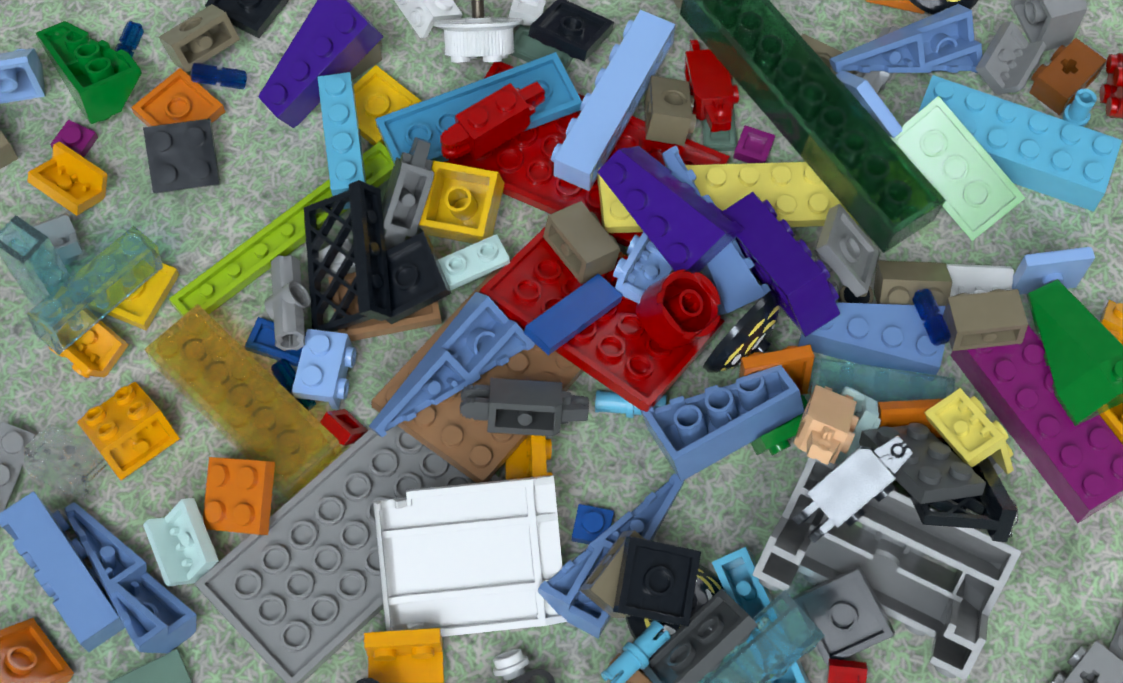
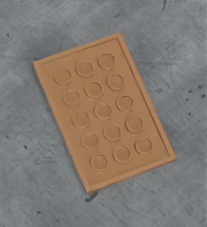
[371,266,584,483]

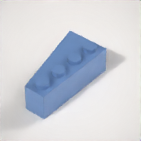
[798,302,947,383]
[641,365,804,482]
[0,491,125,652]

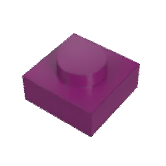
[50,120,98,157]
[733,125,776,163]

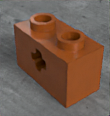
[1029,38,1107,115]

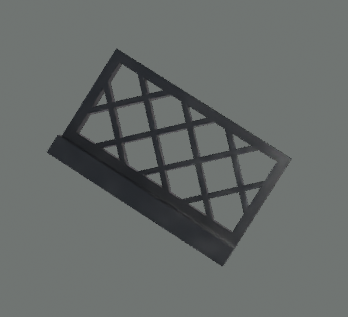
[304,180,392,332]
[907,437,1017,542]

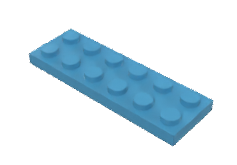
[375,52,582,163]

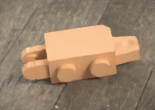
[794,385,859,465]

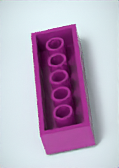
[950,325,1123,523]

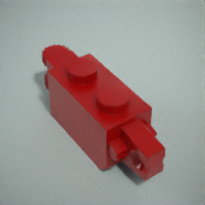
[684,38,739,132]
[440,81,545,161]

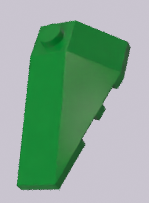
[36,21,142,125]
[1027,279,1123,426]

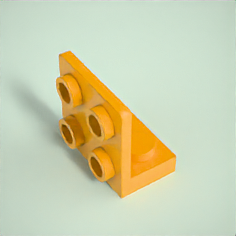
[77,382,180,481]
[364,628,444,683]

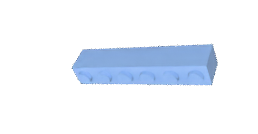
[551,10,675,191]

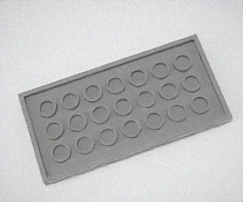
[194,425,501,683]

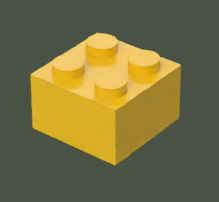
[418,160,505,244]

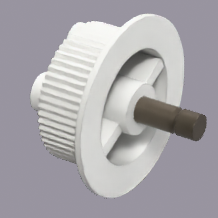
[433,0,523,63]

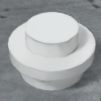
[493,649,530,680]

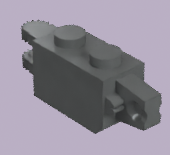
[382,137,434,250]
[460,378,589,436]

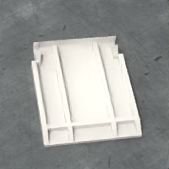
[373,475,567,637]

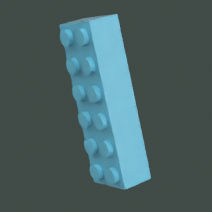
[918,75,1122,212]

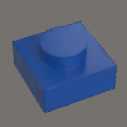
[572,504,614,545]

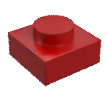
[319,409,368,446]
[826,659,868,683]

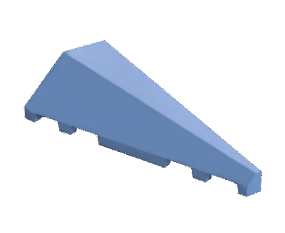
[829,4,983,73]
[661,146,771,315]
[369,292,535,437]
[538,473,685,639]
[65,502,197,654]

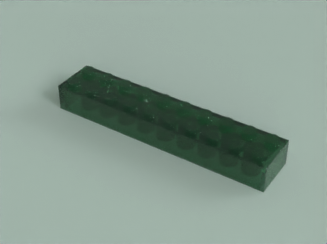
[679,0,946,253]

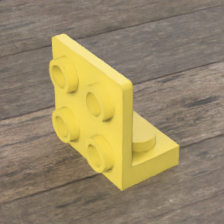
[924,388,1014,475]

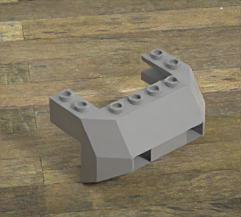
[752,457,1022,681]

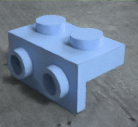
[613,231,673,304]
[292,329,356,410]

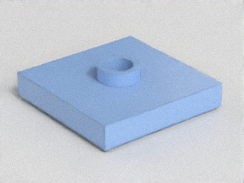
[833,70,903,138]
[1012,247,1095,295]

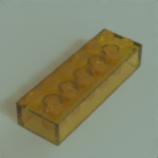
[144,304,343,500]

